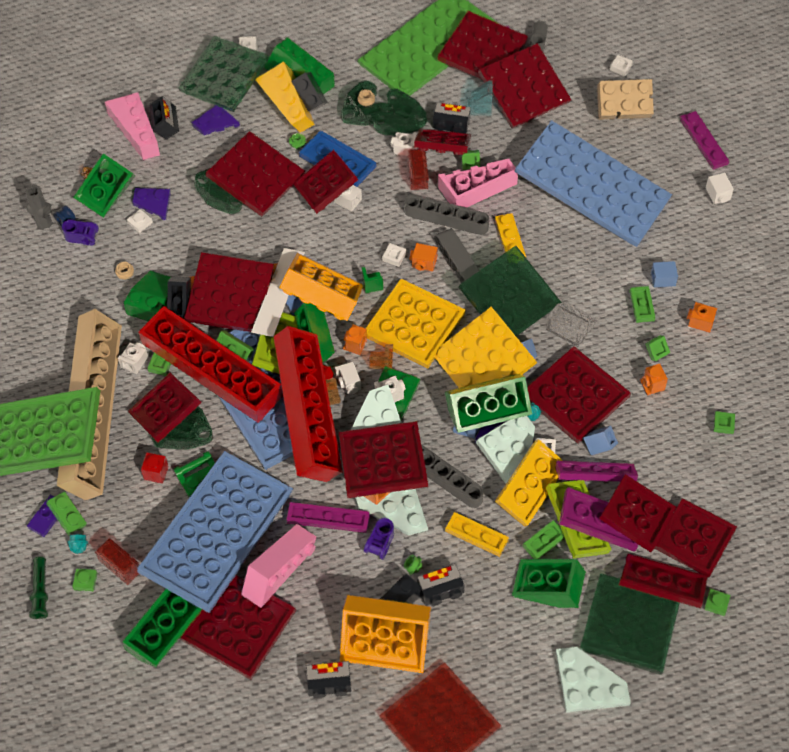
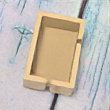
[597,79,654,120]

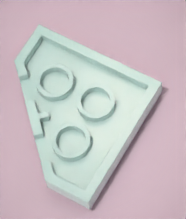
[351,384,401,430]
[476,416,535,484]
[355,489,428,536]
[556,647,631,713]

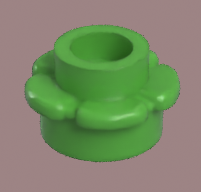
[289,133,306,149]
[404,555,422,575]

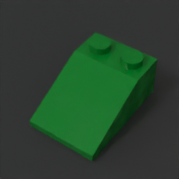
[73,153,136,218]
[123,270,171,321]
[512,559,586,608]

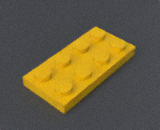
[495,439,563,527]

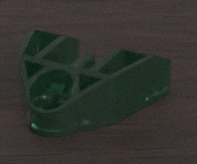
[341,80,395,126]
[373,88,427,136]
[194,168,243,214]
[151,407,213,450]

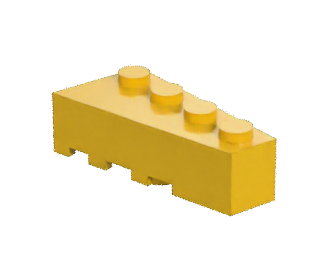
[255,62,315,132]

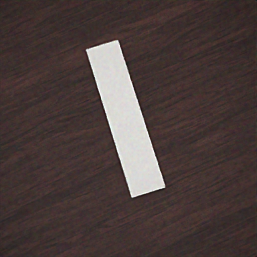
[251,248,305,337]

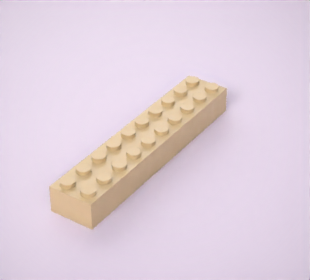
[57,309,122,500]

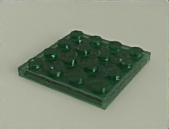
[178,36,270,112]
[458,245,562,337]
[580,573,680,675]

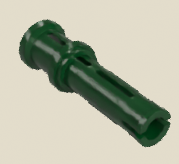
[29,557,48,619]

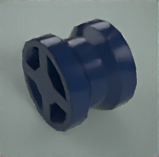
[53,205,76,226]

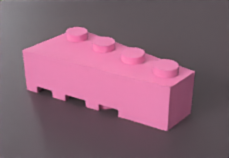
[105,92,160,160]
[438,159,518,208]
[241,524,317,608]

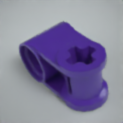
[62,220,99,246]
[364,518,394,560]

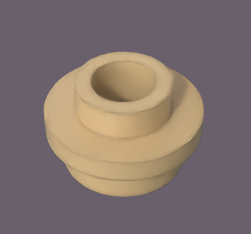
[358,90,375,106]
[115,262,134,279]

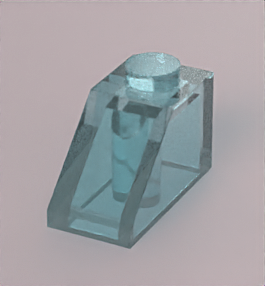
[467,80,493,116]

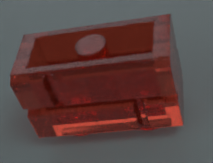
[408,149,429,190]
[95,538,140,586]

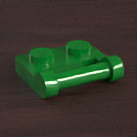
[173,451,215,498]

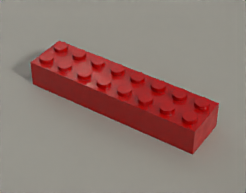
[138,306,283,423]
[274,326,343,482]

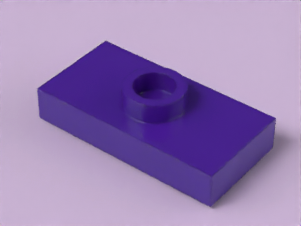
[27,494,57,537]

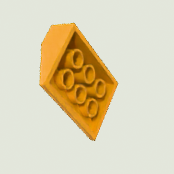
[279,253,363,321]
[340,595,431,673]

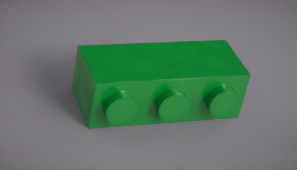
[294,303,335,362]

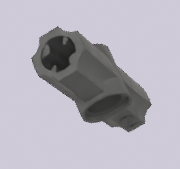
[530,21,548,53]
[25,185,53,230]

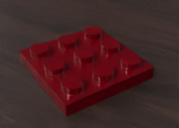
[414,128,471,155]
[294,150,359,214]
[127,372,202,443]
[599,474,676,553]
[655,498,737,578]

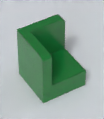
[361,267,383,293]

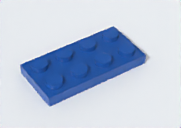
[299,130,376,187]

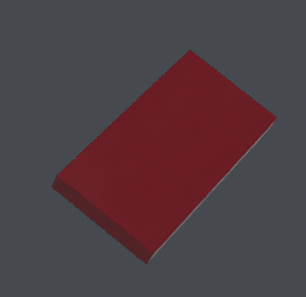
[619,553,708,609]

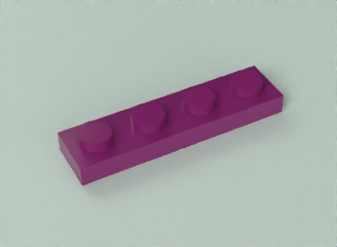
[680,111,729,170]
[555,461,638,482]
[287,502,370,533]

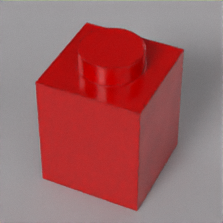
[141,453,169,484]

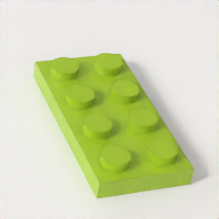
[252,312,298,374]
[546,480,612,559]

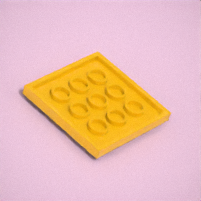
[365,279,465,369]
[435,307,537,388]

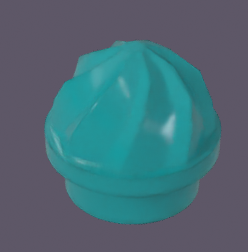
[527,403,541,421]
[67,535,88,554]

